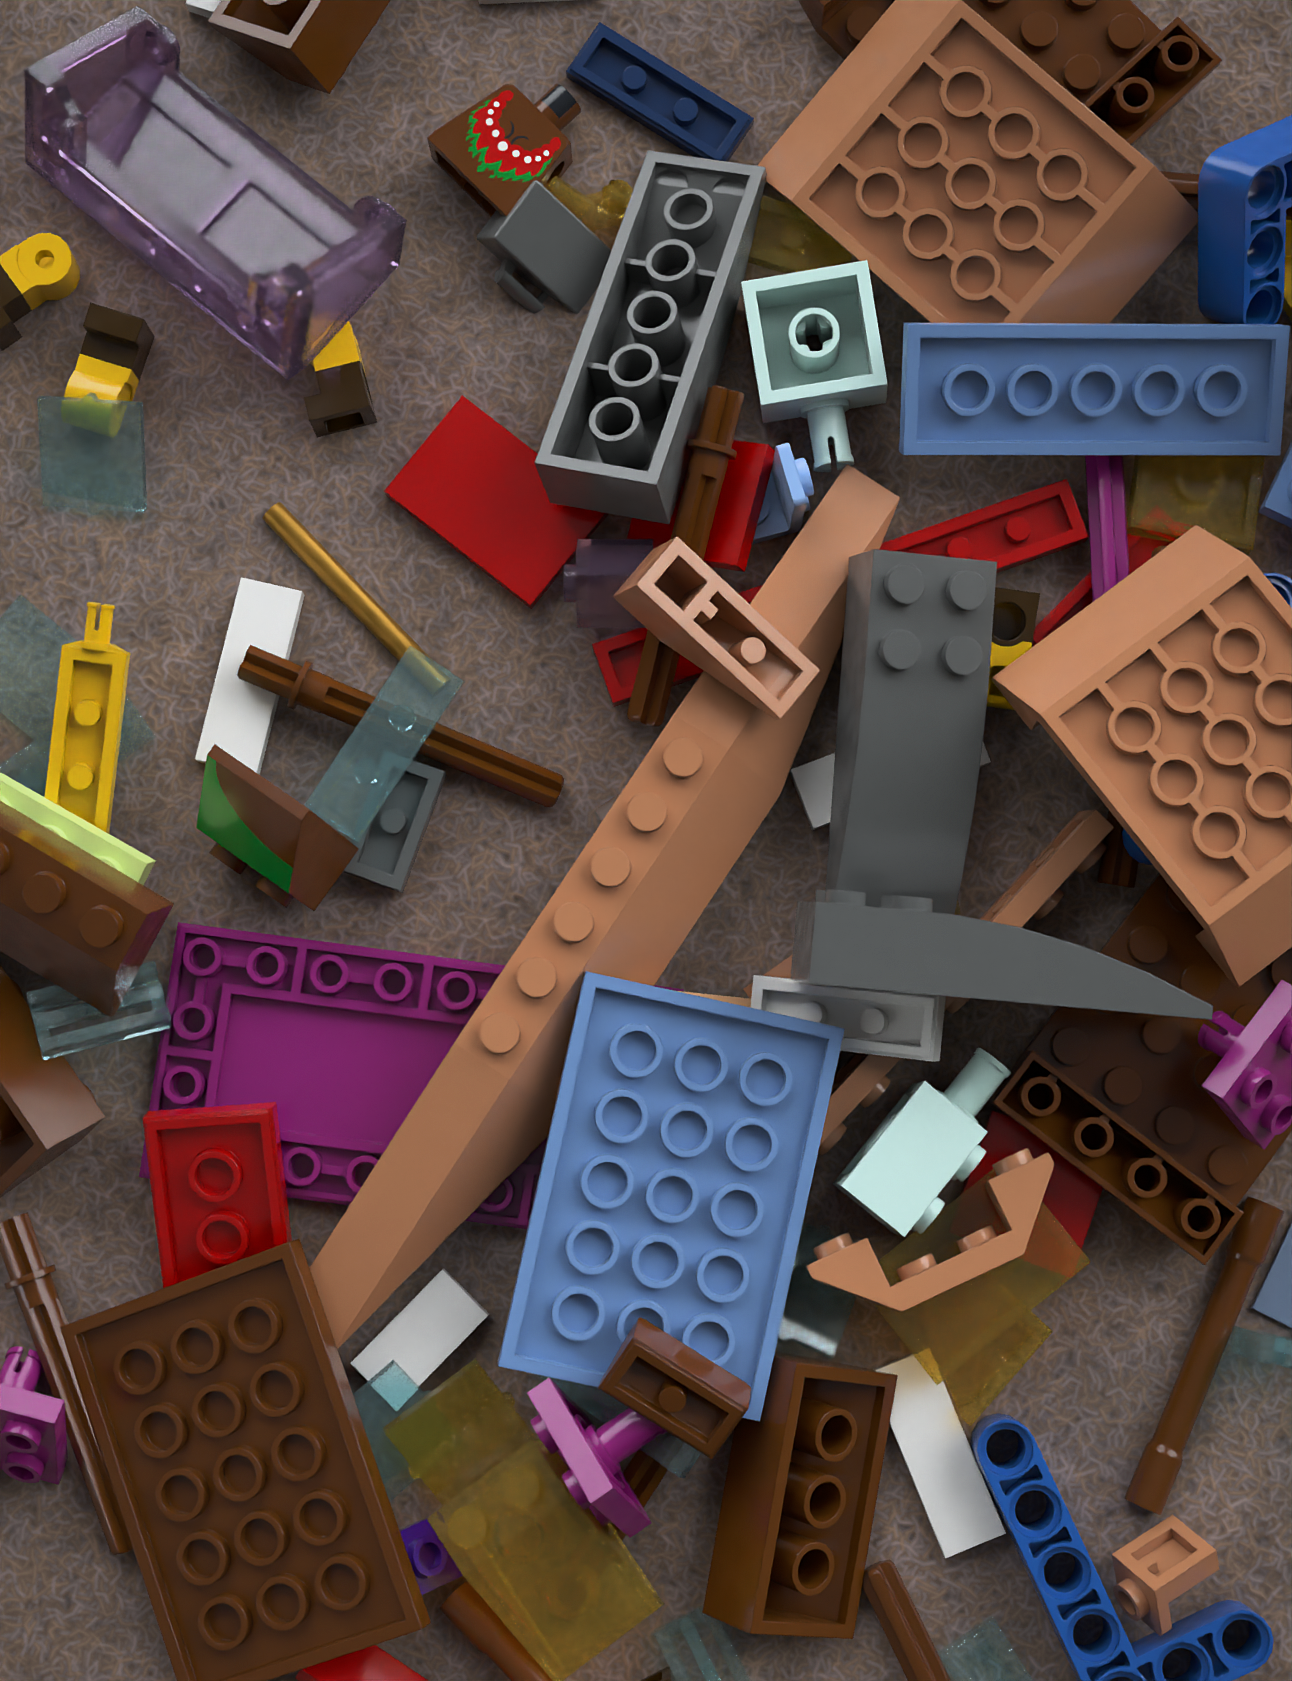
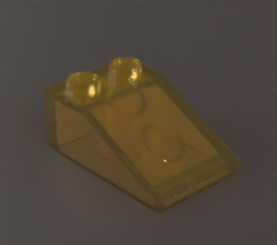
[427,1438,665,1681]

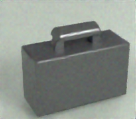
[477,180,611,314]

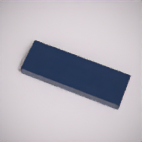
[566,22,754,162]

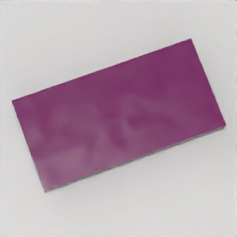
[139,922,684,1229]

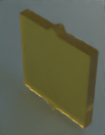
[383,1358,539,1511]

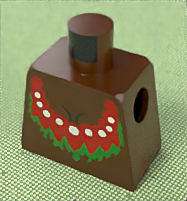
[427,84,581,217]

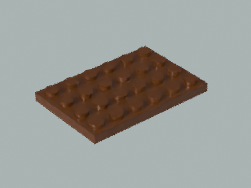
[60,1239,431,1681]

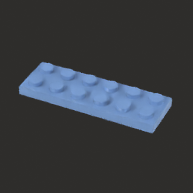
[899,323,1290,455]

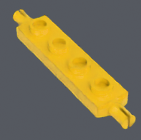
[44,602,131,834]

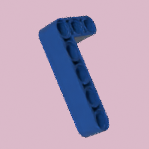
[1198,115,1292,324]
[970,1413,1274,1681]

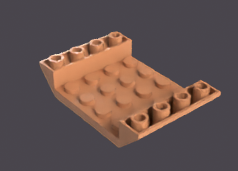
[757,0,1198,324]
[991,525,1292,988]

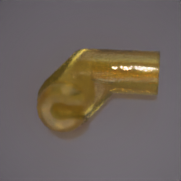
[546,176,633,231]

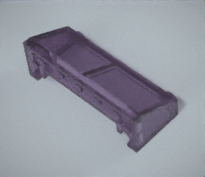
[24,6,407,380]

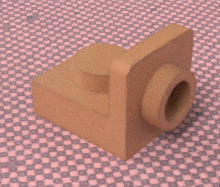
[1112,1514,1219,1636]

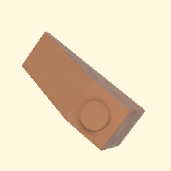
[613,537,820,720]

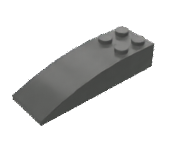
[535,150,767,524]
[825,549,997,914]
[790,889,1213,1019]

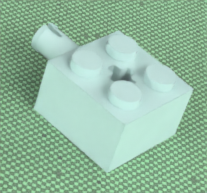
[741,260,888,472]
[833,1048,1011,1237]

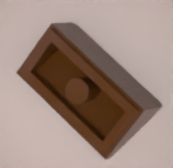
[598,1318,751,1459]

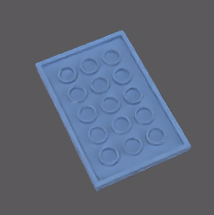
[498,971,845,1421]

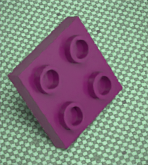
[1198,980,1292,1150]
[0,1346,68,1485]
[527,1378,667,1538]

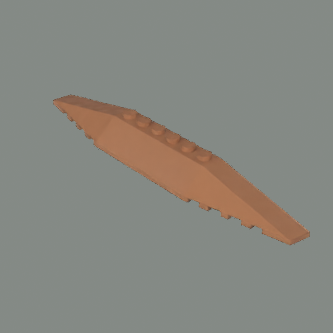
[310,464,900,1350]

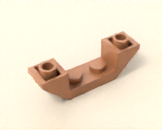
[806,1148,1055,1313]

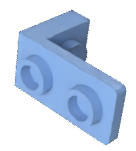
[752,443,814,544]

